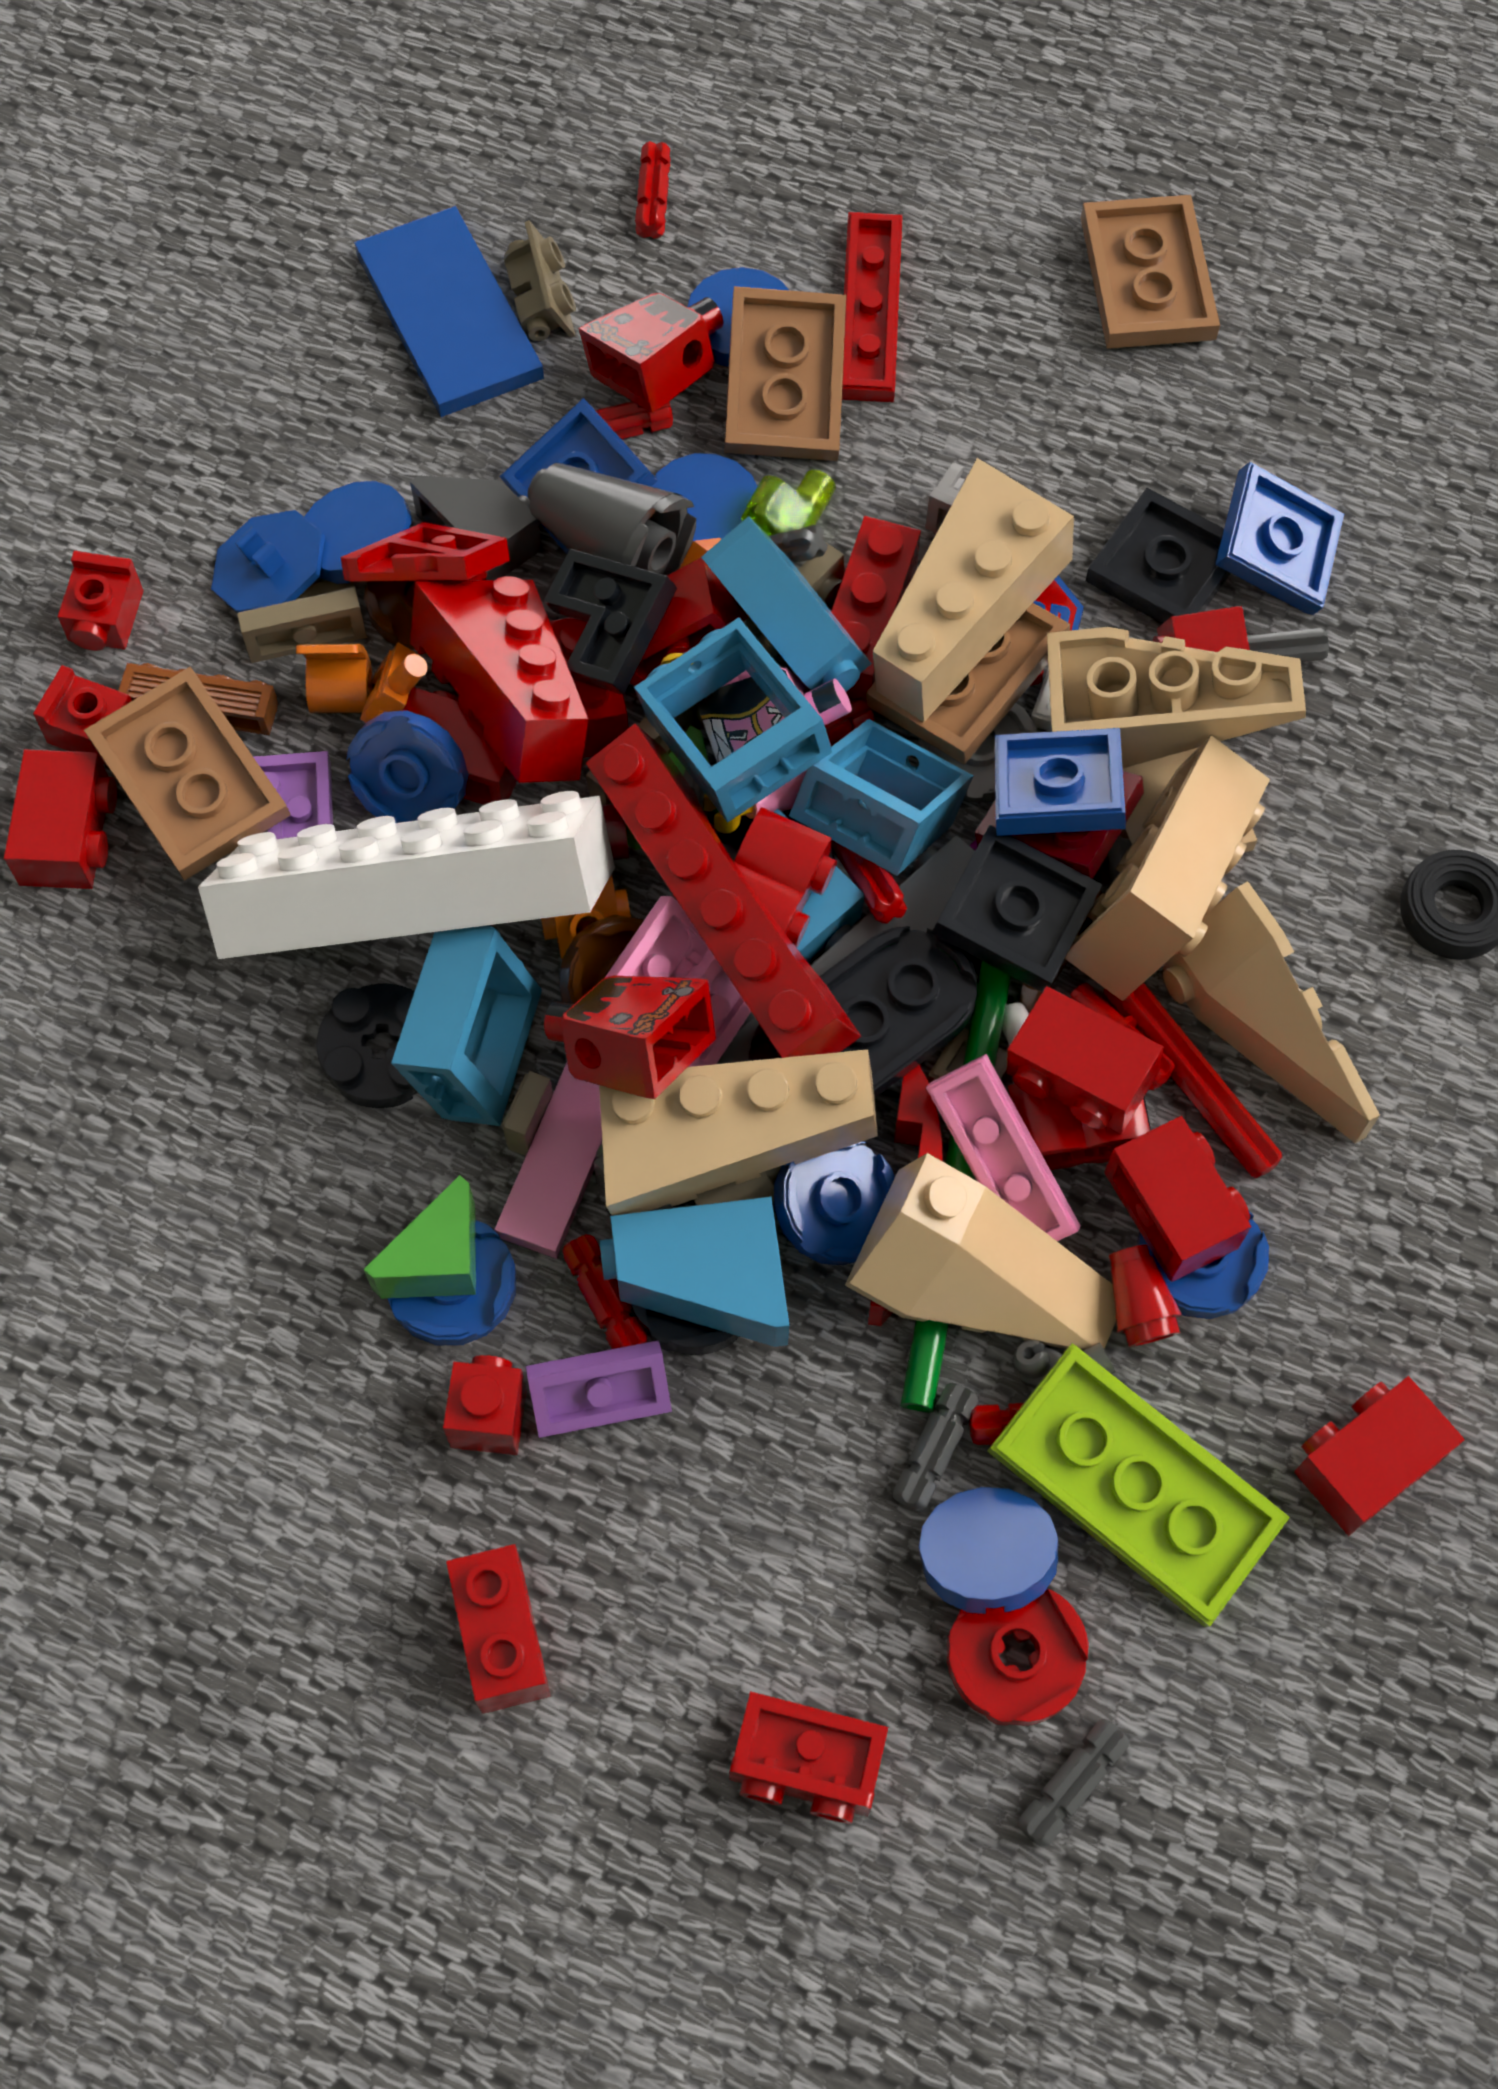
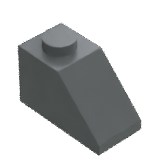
[410,475,542,580]

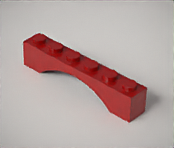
[586,724,861,1058]

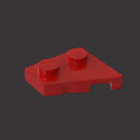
[340,522,510,582]

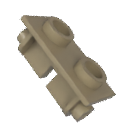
[504,220,576,341]

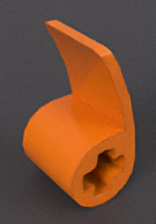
[296,644,373,713]

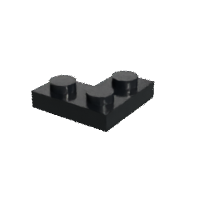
[543,548,677,695]

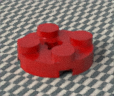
[947,1588,1089,1726]

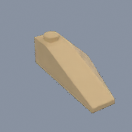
[1163,881,1380,1143]

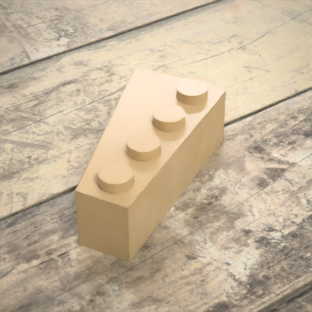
[873,458,1074,722]
[1065,735,1270,1001]
[599,1050,878,1215]

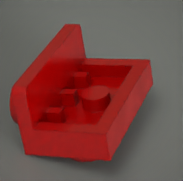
[729,1691,889,1824]

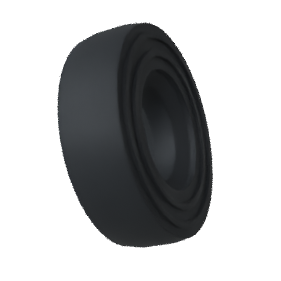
[1400,850,1498,960]

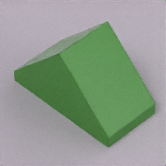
[364,1175,476,1299]

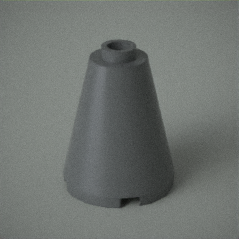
[528,463,696,576]

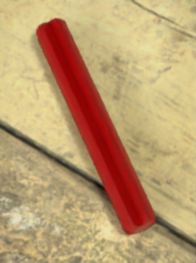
[1104,982,1282,1178]

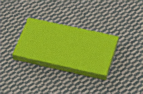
[987,1343,1290,1627]

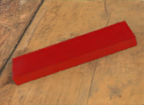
[842,212,903,402]

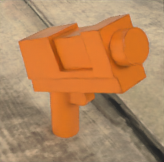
[360,642,428,723]

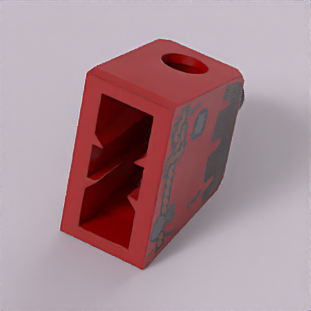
[578,293,724,413]
[544,975,716,1099]

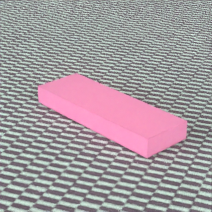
[926,1054,1081,1241]
[494,1063,602,1259]

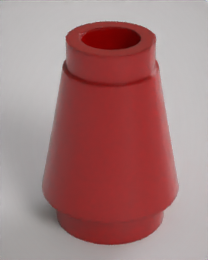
[1109,1244,1182,1347]

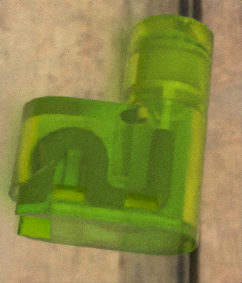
[741,470,836,536]

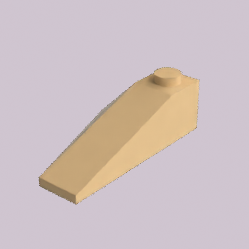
[1047,627,1306,768]
[845,1153,1116,1351]

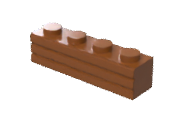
[118,663,279,736]

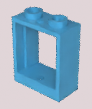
[634,618,832,823]
[789,719,974,876]
[391,925,542,1126]

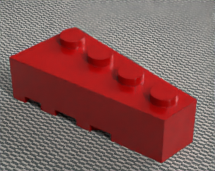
[410,576,588,783]

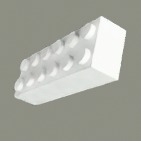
[198,791,615,959]

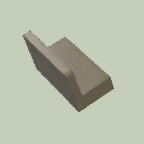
[237,581,367,663]

